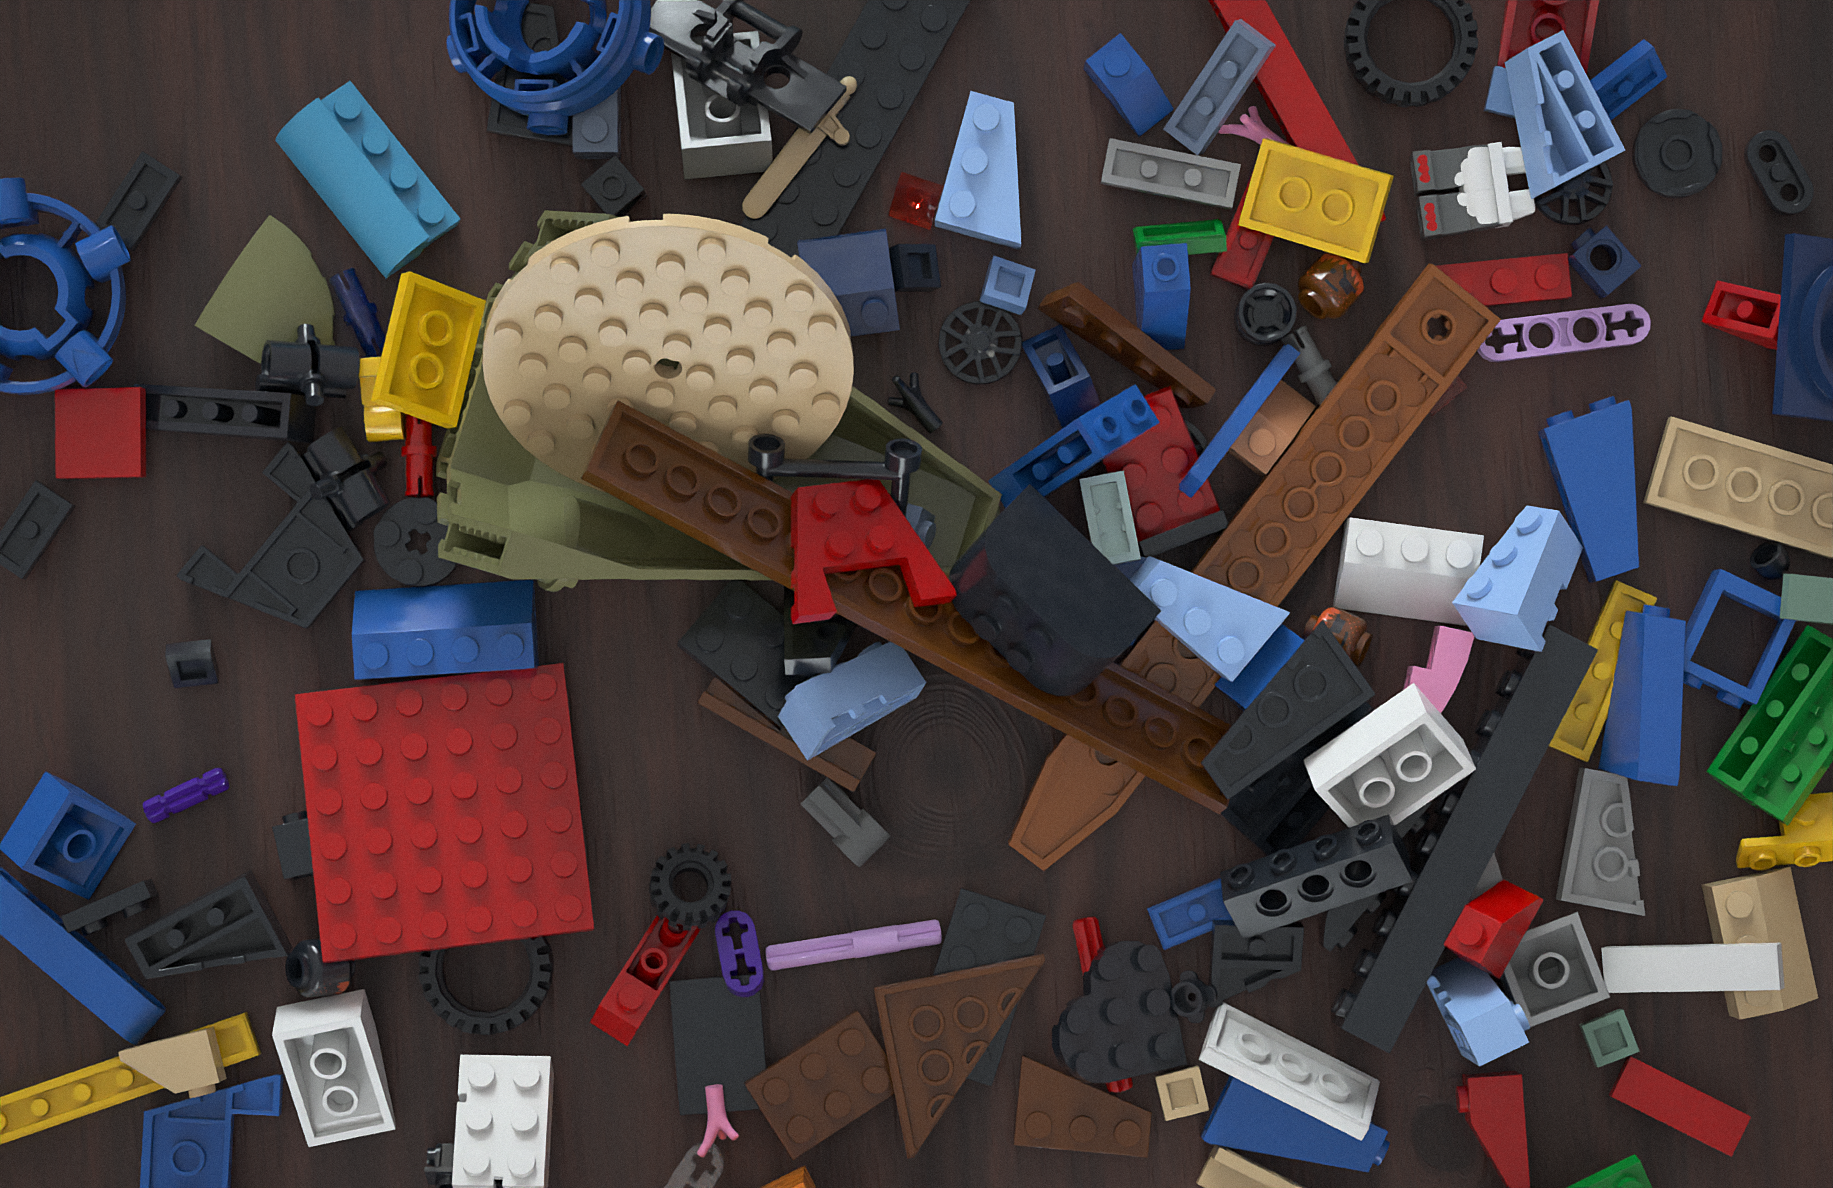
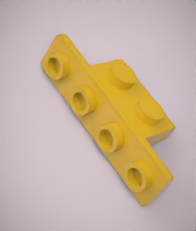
[1736,792,1833,870]

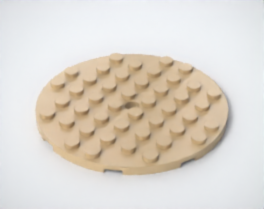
[482,214,854,492]

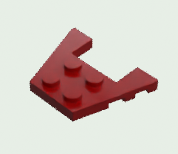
[791,479,957,624]

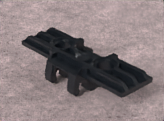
[649,0,847,134]

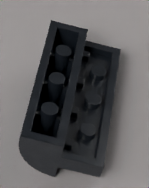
[1220,702,1375,856]

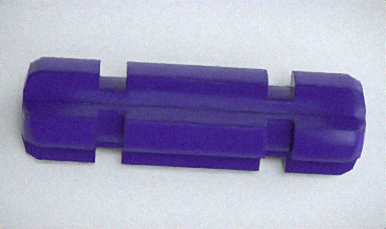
[142,768,230,823]

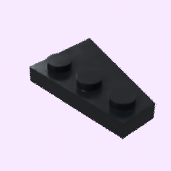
[486,2,573,147]

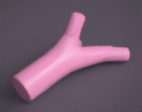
[1219,106,1290,145]
[697,1084,739,1157]

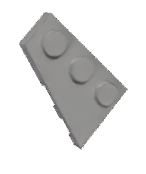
[1556,767,1645,916]

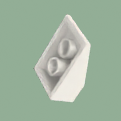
[272,989,396,1147]

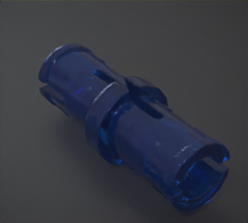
[328,268,386,358]

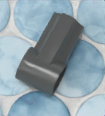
[801,777,891,868]

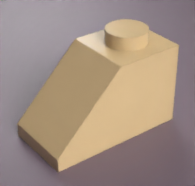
[118,1026,227,1098]

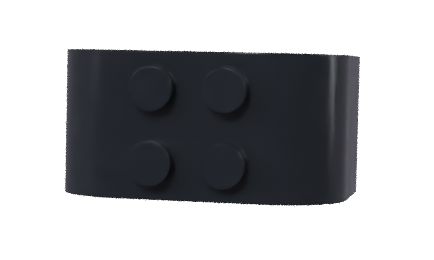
[948,484,1161,696]

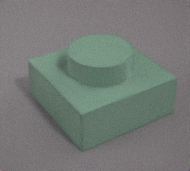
[1579,1008,1640,1068]

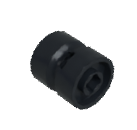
[1234,283,1297,347]

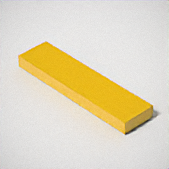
[1549,580,1657,762]

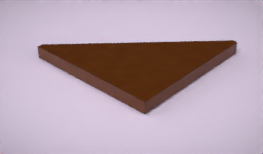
[874,953,1045,1159]

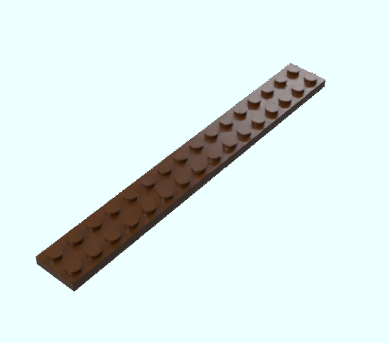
[581,400,1232,814]

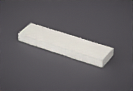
[1601,943,1785,993]

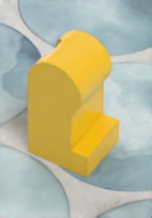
[359,357,405,442]

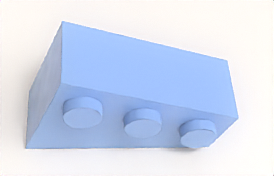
[1505,30,1625,199]
[935,91,1021,250]
[1452,506,1583,652]
[1129,556,1290,682]
[778,642,926,761]
[1427,957,1530,1066]

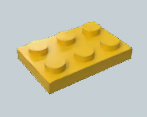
[1238,138,1394,263]
[371,271,486,429]

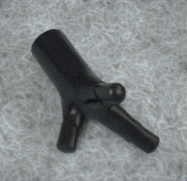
[888,372,943,434]

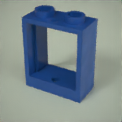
[1683,569,1796,709]

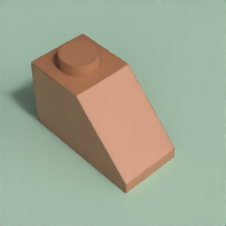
[1228,380,1316,477]

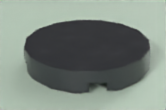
[1632,109,1723,198]

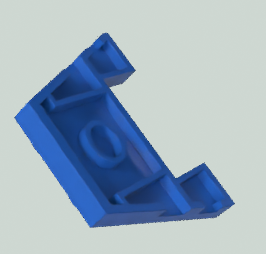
[140,1074,284,1188]

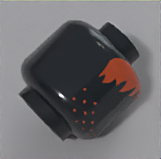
[285,939,356,997]

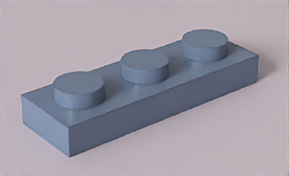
[1164,19,1276,156]

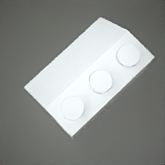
[1333,517,1484,626]

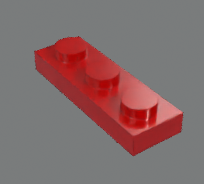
[1436,253,1572,307]

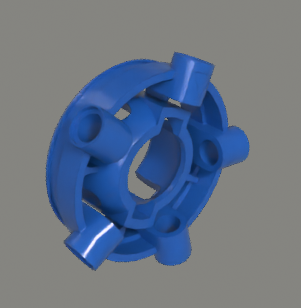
[446,0,664,135]
[0,178,131,395]

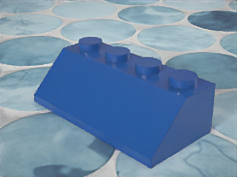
[352,580,539,680]

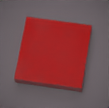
[55,387,146,479]

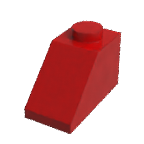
[1701,280,1781,350]
[1444,879,1543,979]

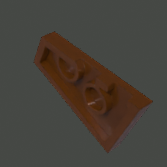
[1013,1055,1152,1158]

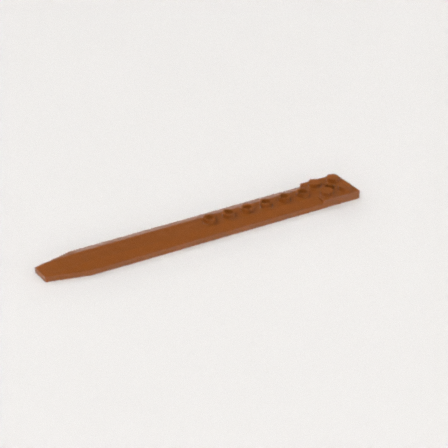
[1008,264,1501,871]

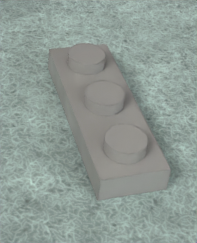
[1100,138,1241,210]

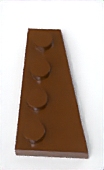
[1037,281,1216,409]

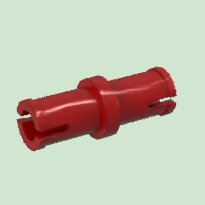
[401,414,437,498]

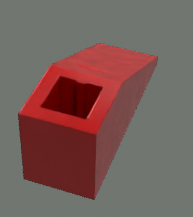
[590,915,701,1046]

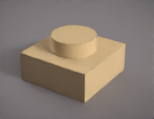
[1155,1065,1209,1121]

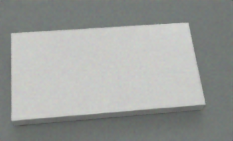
[1199,1002,1380,1141]

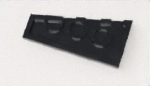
[1200,620,1376,800]

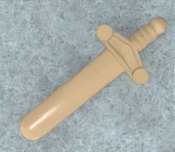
[742,76,857,219]

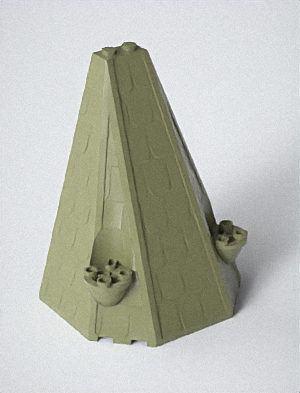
[436,210,1002,592]

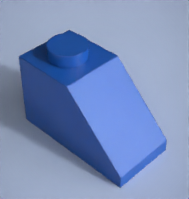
[1083,33,1174,137]

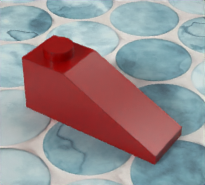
[1456,1071,1530,1188]

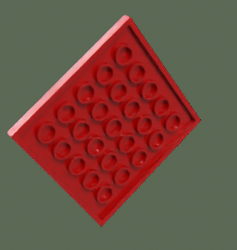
[295,663,594,963]

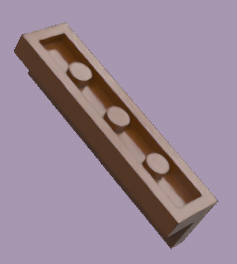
[697,677,876,792]

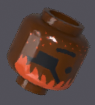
[1298,253,1364,319]
[1302,606,1373,667]

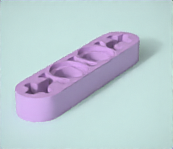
[1477,304,1651,362]

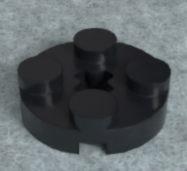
[374,498,458,586]

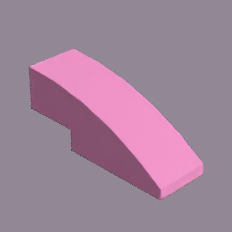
[1403,626,1475,713]

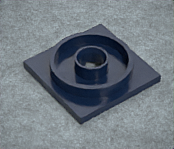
[1772,233,1833,422]

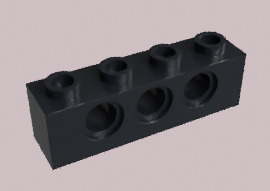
[1220,814,1413,939]

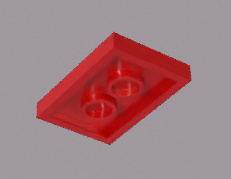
[1103,385,1220,542]

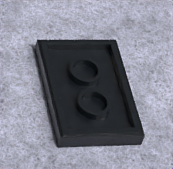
[669,973,766,1116]

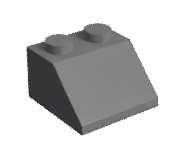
[1500,912,1610,1027]

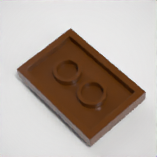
[743,1010,895,1160]

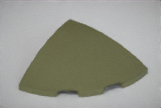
[194,215,336,364]

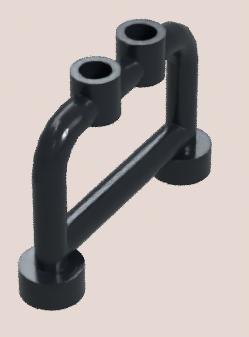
[747,434,922,517]

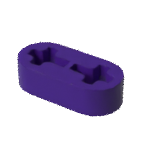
[715,911,764,997]

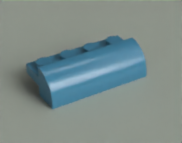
[275,81,461,278]

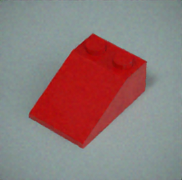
[1497,0,1599,75]

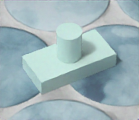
[1079,470,1141,565]

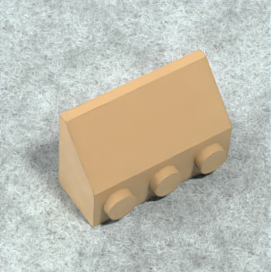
[1702,866,1818,1020]

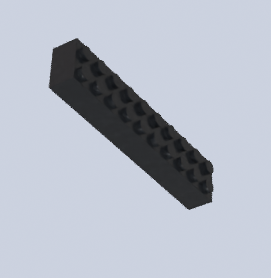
[1330,624,1598,1054]

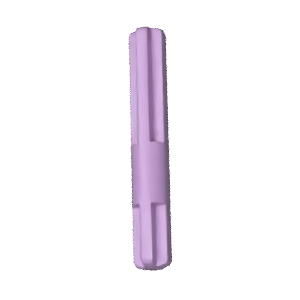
[765,919,942,970]

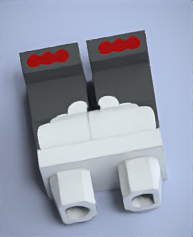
[1409,142,1535,241]

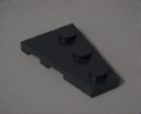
[784,586,858,676]

